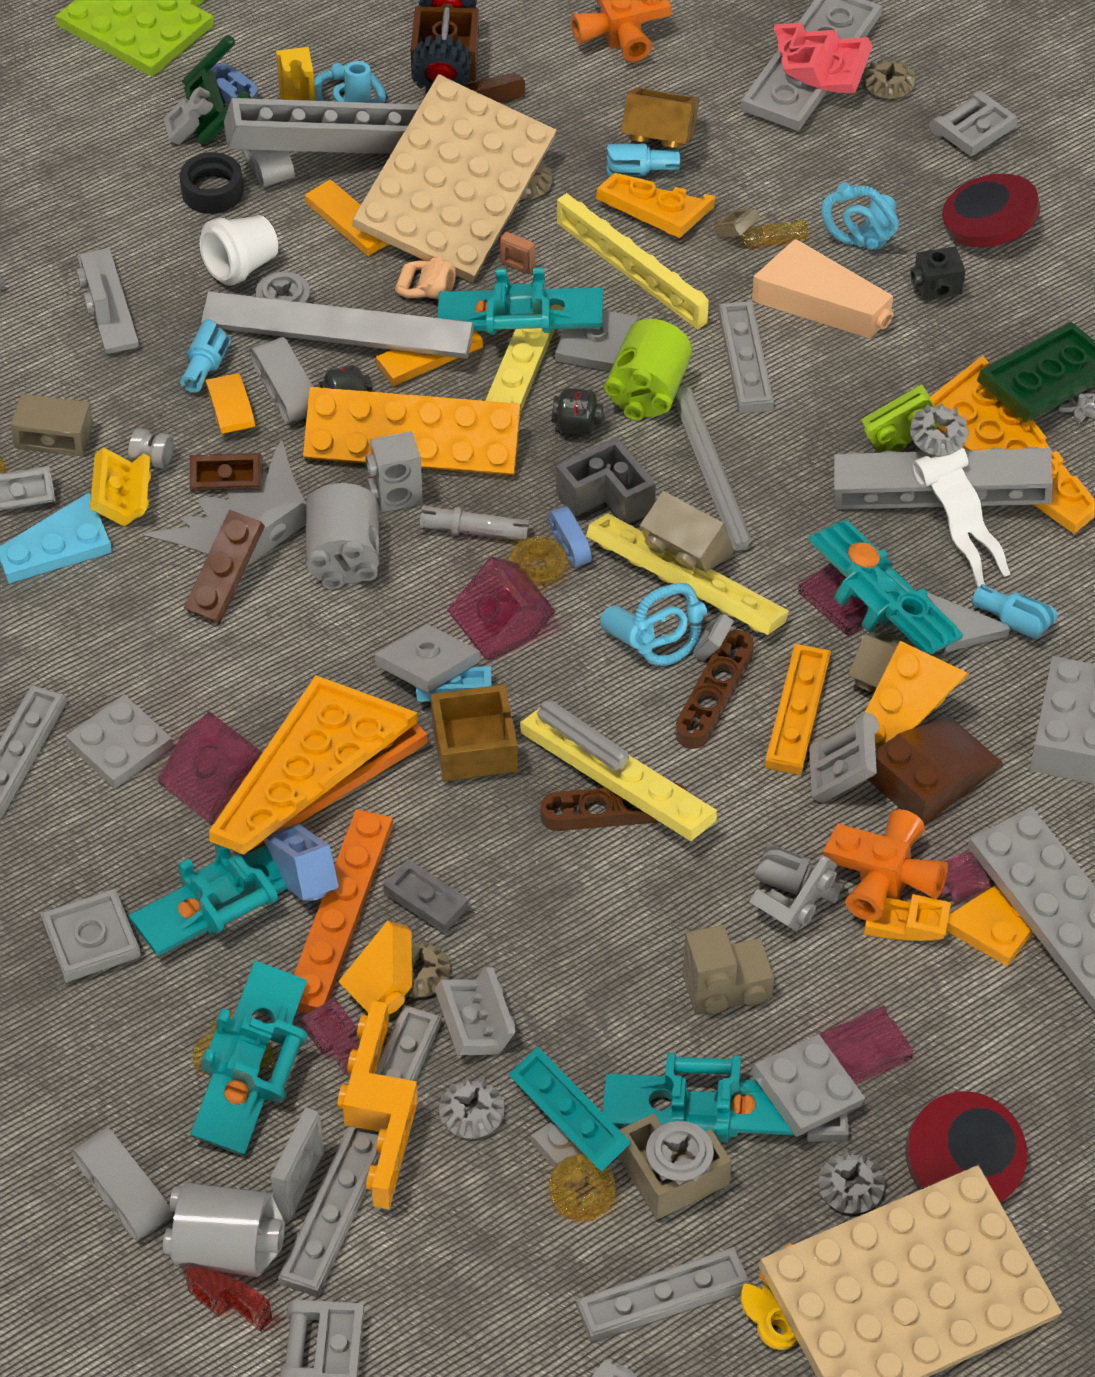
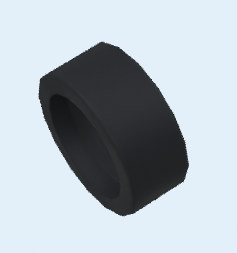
[179,152,244,214]

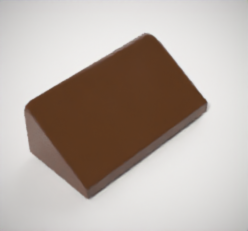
[466,72,525,103]
[190,453,263,491]

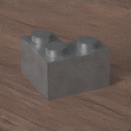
[556,437,656,524]

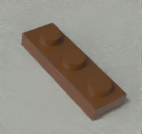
[184,509,265,624]

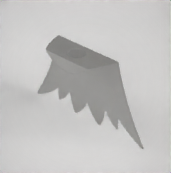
[144,441,306,567]

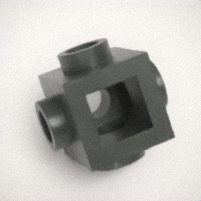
[910,246,966,300]

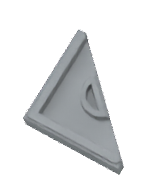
[927,593,1010,652]

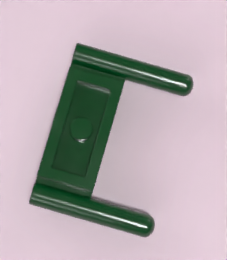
[182,35,251,146]

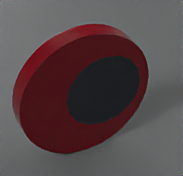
[942,174,1041,248]
[905,1091,1027,1203]

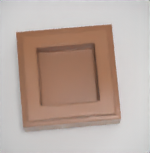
[500,231,535,274]

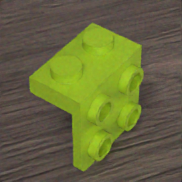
[861,384,939,453]

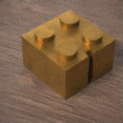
[621,87,700,148]
[430,684,518,782]

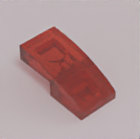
[185,1267,272,1332]

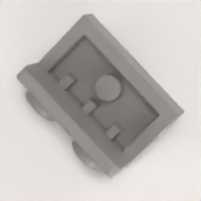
[435,967,515,1055]

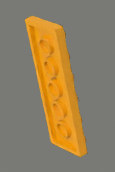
[303,387,521,476]

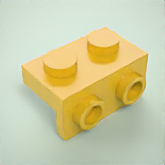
[90,447,151,527]

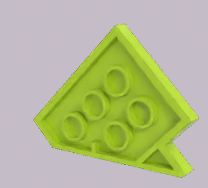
[55,0,214,77]

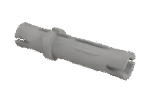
[420,505,530,543]

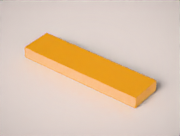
[765,644,831,775]

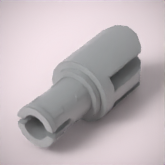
[755,845,845,904]

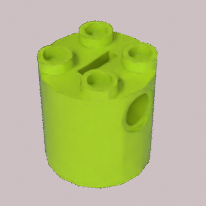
[604,318,692,421]

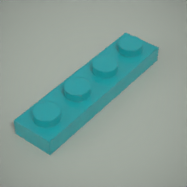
[508,1046,631,1172]

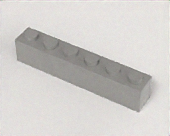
[224,98,420,154]
[834,447,1053,510]

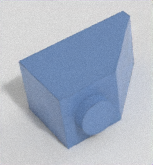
[264,824,339,901]

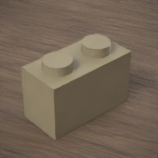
[10,394,93,457]

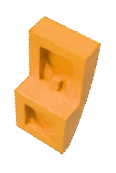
[205,373,256,434]
[863,894,951,941]

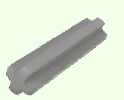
[537,701,629,770]

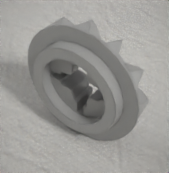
[256,272,310,303]
[910,402,969,456]
[439,1077,504,1139]
[646,1121,714,1186]
[818,1151,885,1214]

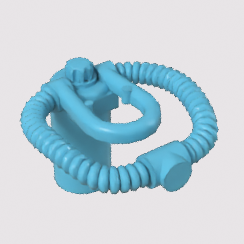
[314,61,387,103]
[821,182,899,250]
[600,582,707,666]

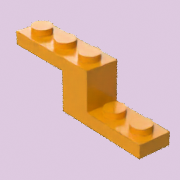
[337,1001,418,1210]

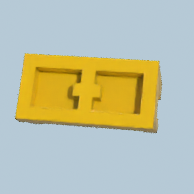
[276,47,316,101]

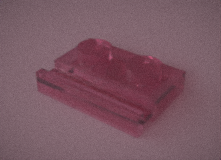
[815,1006,914,1084]

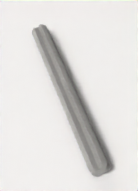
[674,387,752,551]

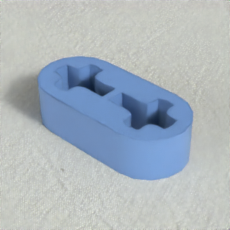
[210,64,258,105]
[548,506,592,568]

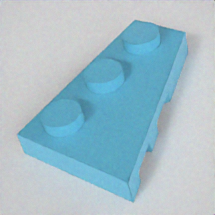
[0,493,112,584]

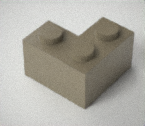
[683,925,774,1015]
[618,1113,732,1220]

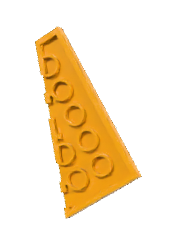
[930,355,1095,534]
[209,675,418,855]

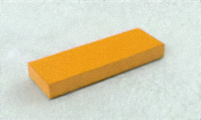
[305,179,388,256]
[376,331,483,387]

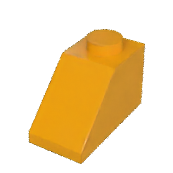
[338,920,412,1016]

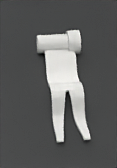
[912,448,1010,588]

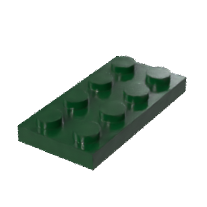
[977,322,1095,423]

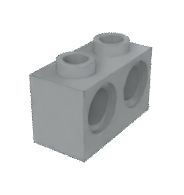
[365,431,423,513]

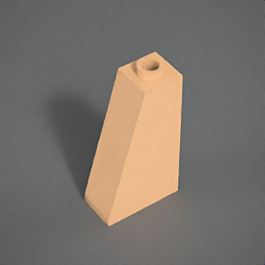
[752,239,893,339]

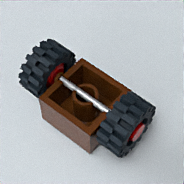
[410,0,480,93]

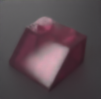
[447,556,556,660]
[158,711,263,825]

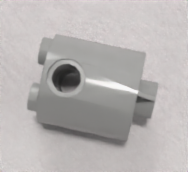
[306,483,379,590]
[163,1182,285,1277]

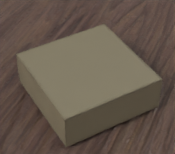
[713,207,761,238]

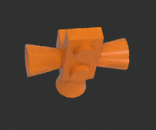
[571,0,672,62]
[823,809,948,921]

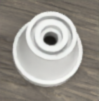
[199,215,278,286]

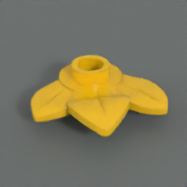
[740,1283,797,1350]

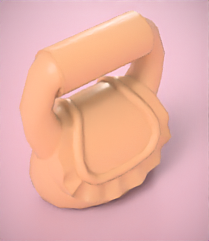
[395,257,456,299]

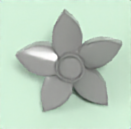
[1059,393,1095,424]

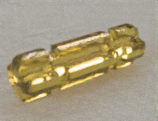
[742,219,808,248]

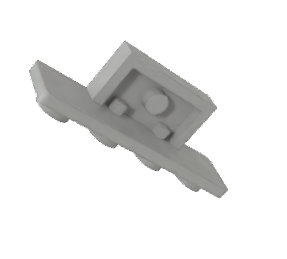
[76,248,139,354]

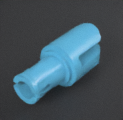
[607,143,680,177]
[180,319,232,392]
[972,584,1058,640]

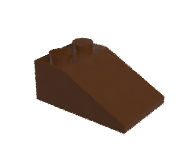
[868,716,1003,825]

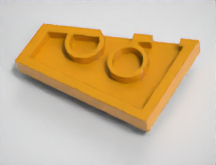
[596,173,716,238]
[865,641,970,750]
[946,885,1033,967]

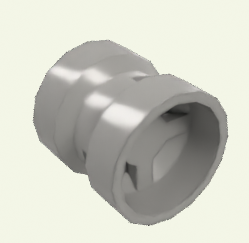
[128,428,174,469]

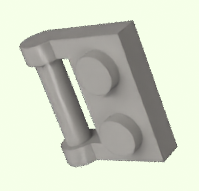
[929,90,1018,157]
[809,712,879,803]
[280,1300,364,1377]

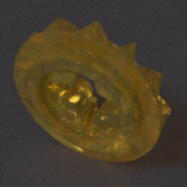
[509,537,567,586]
[549,1154,615,1221]

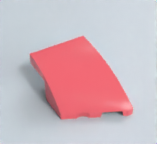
[774,23,873,93]

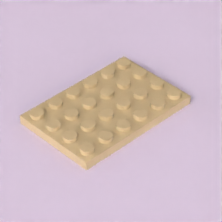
[352,74,557,283]
[758,1165,1062,1377]

